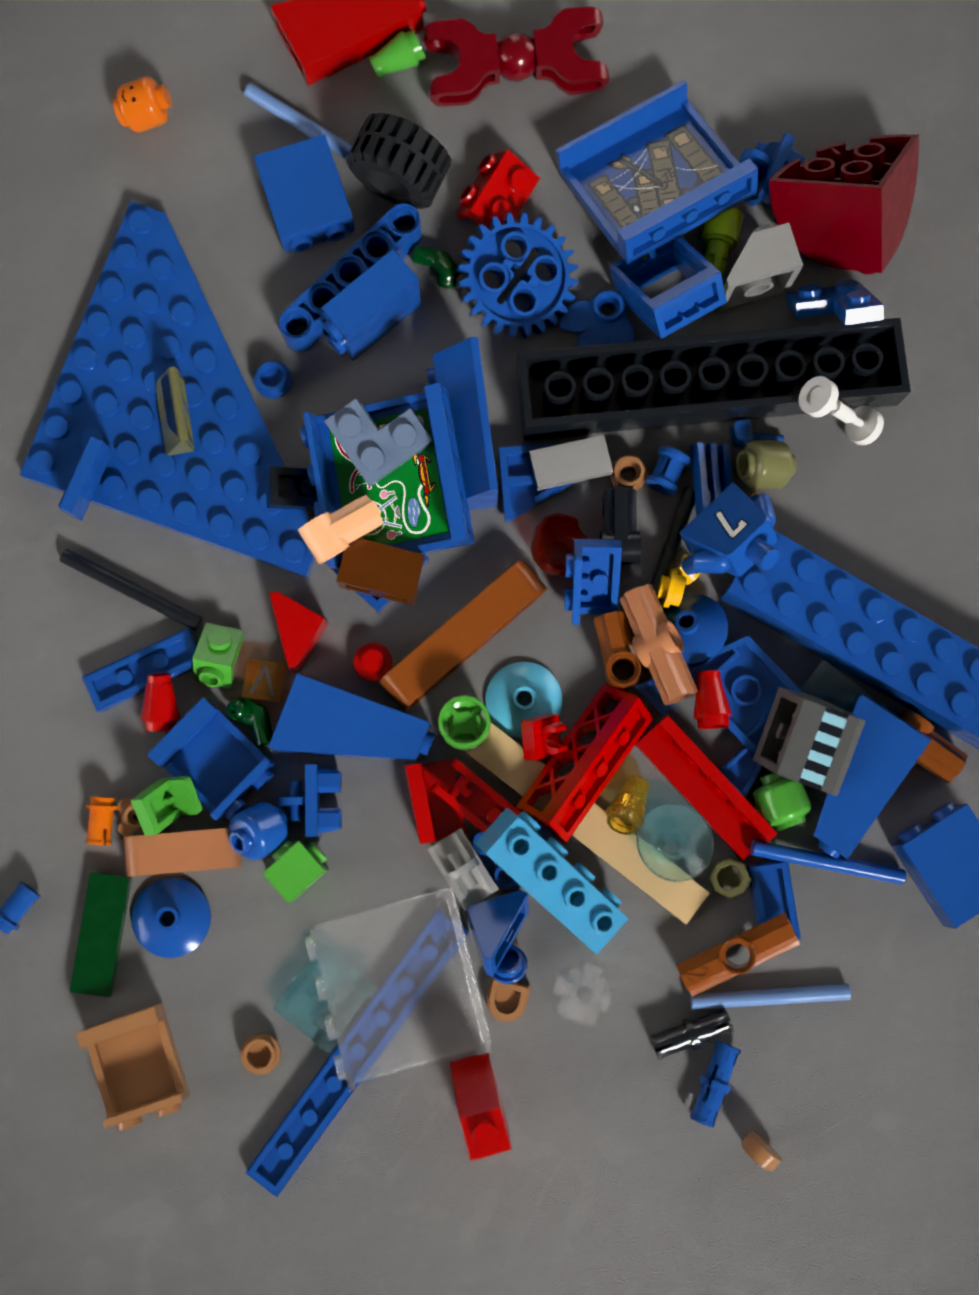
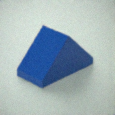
[467,890,529,977]

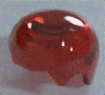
[530,513,588,577]

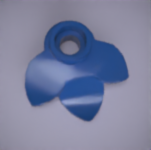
[560,291,634,347]

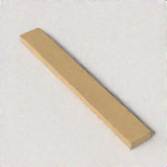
[438,723,710,924]

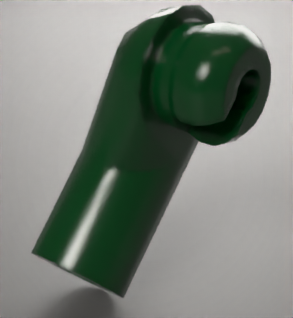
[412,244,460,289]
[227,697,273,747]

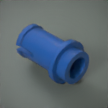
[0,881,41,935]

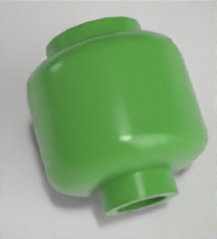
[753,773,811,832]

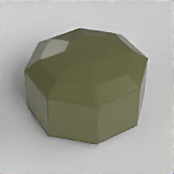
[710,858,751,899]

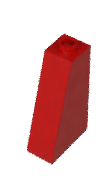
[270,0,427,87]

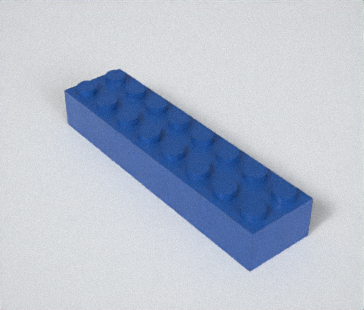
[720,530,979,749]

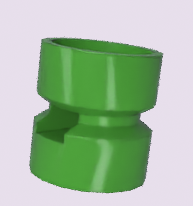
[438,695,491,751]

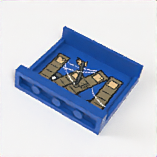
[556,80,758,265]

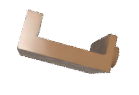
[76,1002,190,1131]

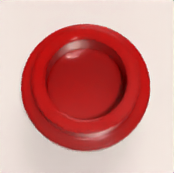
[354,643,393,682]

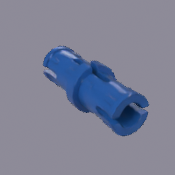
[689,1040,741,1128]

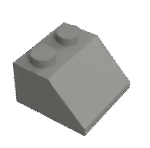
[715,223,803,314]

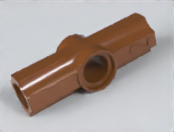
[676,912,801,997]

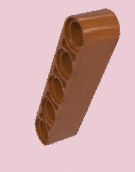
[379,559,548,712]

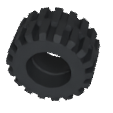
[346,113,451,209]

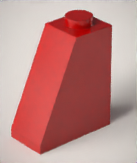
[450,1051,512,1161]

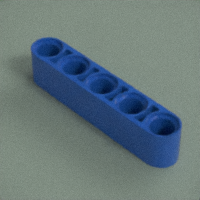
[279,203,422,352]

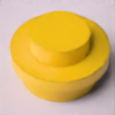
[657,570,686,608]

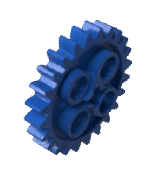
[456,213,579,339]

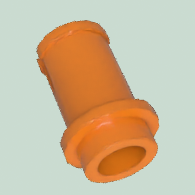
[85,796,118,846]

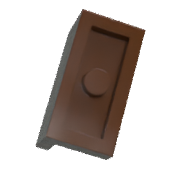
[336,538,424,606]

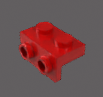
[455,149,540,231]

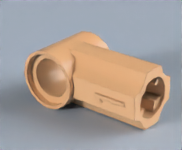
[298,495,383,565]

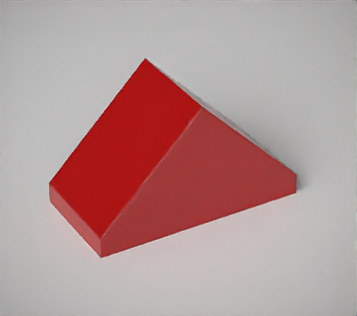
[269,591,328,672]

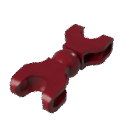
[423,7,610,106]

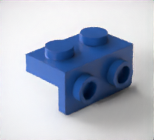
[564,539,622,625]

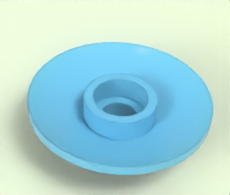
[485,662,563,739]

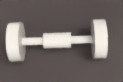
[798,376,884,445]

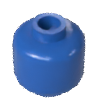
[229,802,289,861]

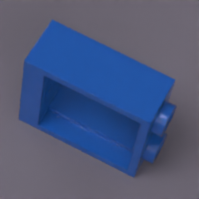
[609,236,727,339]

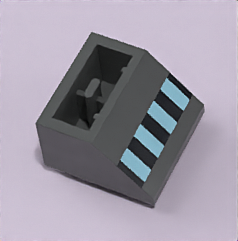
[752,687,866,796]

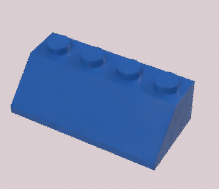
[426,337,498,510]

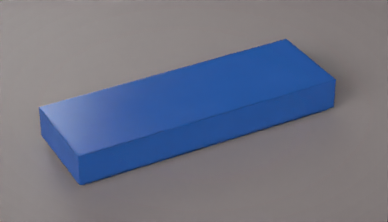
[82,628,197,713]

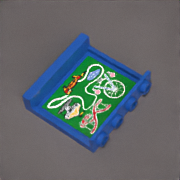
[301,383,475,570]

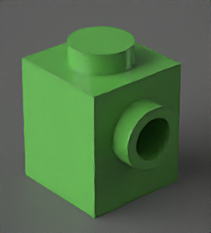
[262,840,328,904]

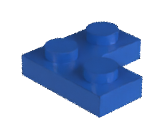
[786,279,884,325]

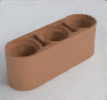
[124,828,241,877]

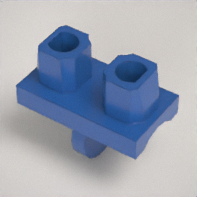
[739,132,805,207]
[278,764,342,837]

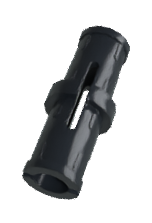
[650,1008,734,1060]

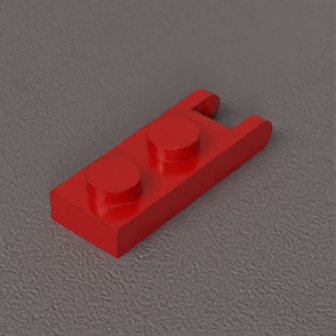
[430,758,521,833]

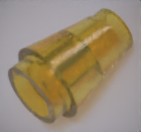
[606,775,650,835]

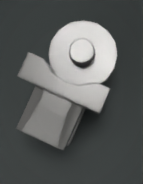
[427,828,499,911]

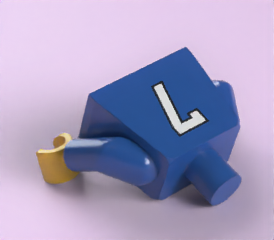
[672,483,779,585]

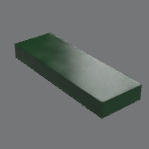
[69,872,132,998]

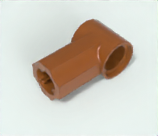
[593,611,641,691]
[900,709,968,783]

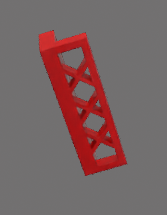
[516,683,654,843]
[635,716,778,860]

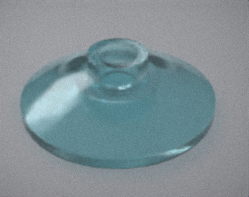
[636,803,714,882]

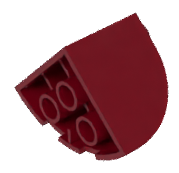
[769,134,919,275]

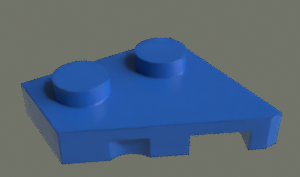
[498,442,577,523]

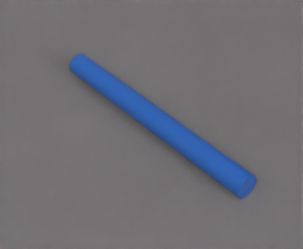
[750,840,906,885]

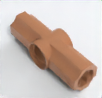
[619,584,698,705]

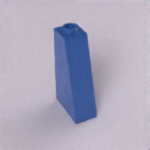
[269,673,435,762]
[814,694,931,859]

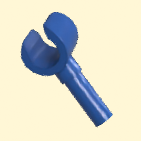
[729,420,784,447]

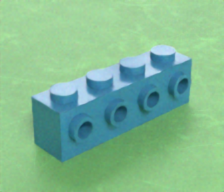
[474,808,629,955]

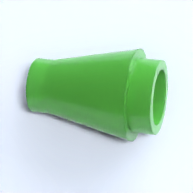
[369,29,426,78]

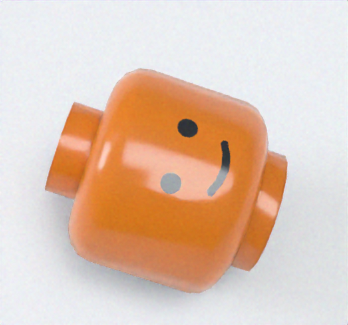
[113,76,172,133]

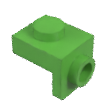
[192,623,244,689]
[131,776,203,836]

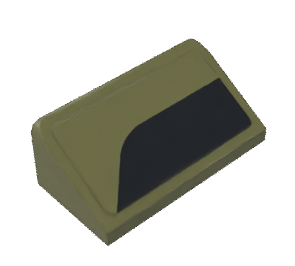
[155,366,195,455]

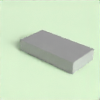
[529,435,613,491]

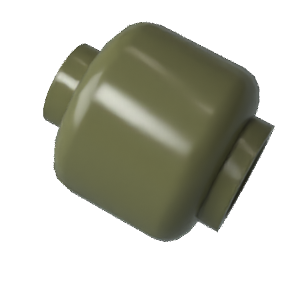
[736,440,797,489]

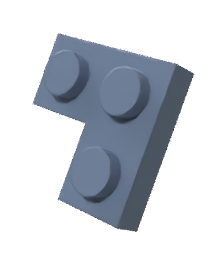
[324,398,434,486]

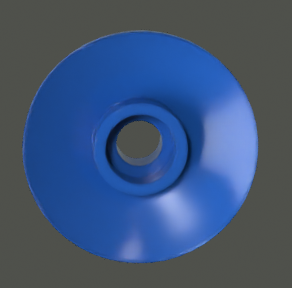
[662,593,728,666]
[132,878,211,958]

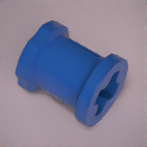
[645,446,691,496]

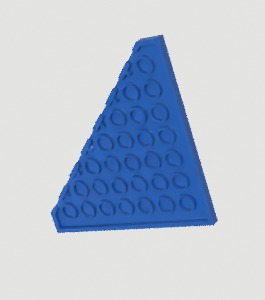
[19,201,315,578]

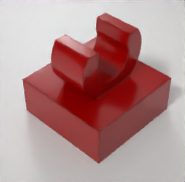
[521,713,568,761]

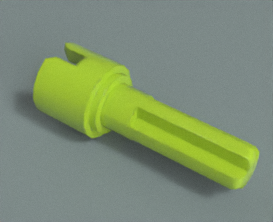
[701,207,744,313]

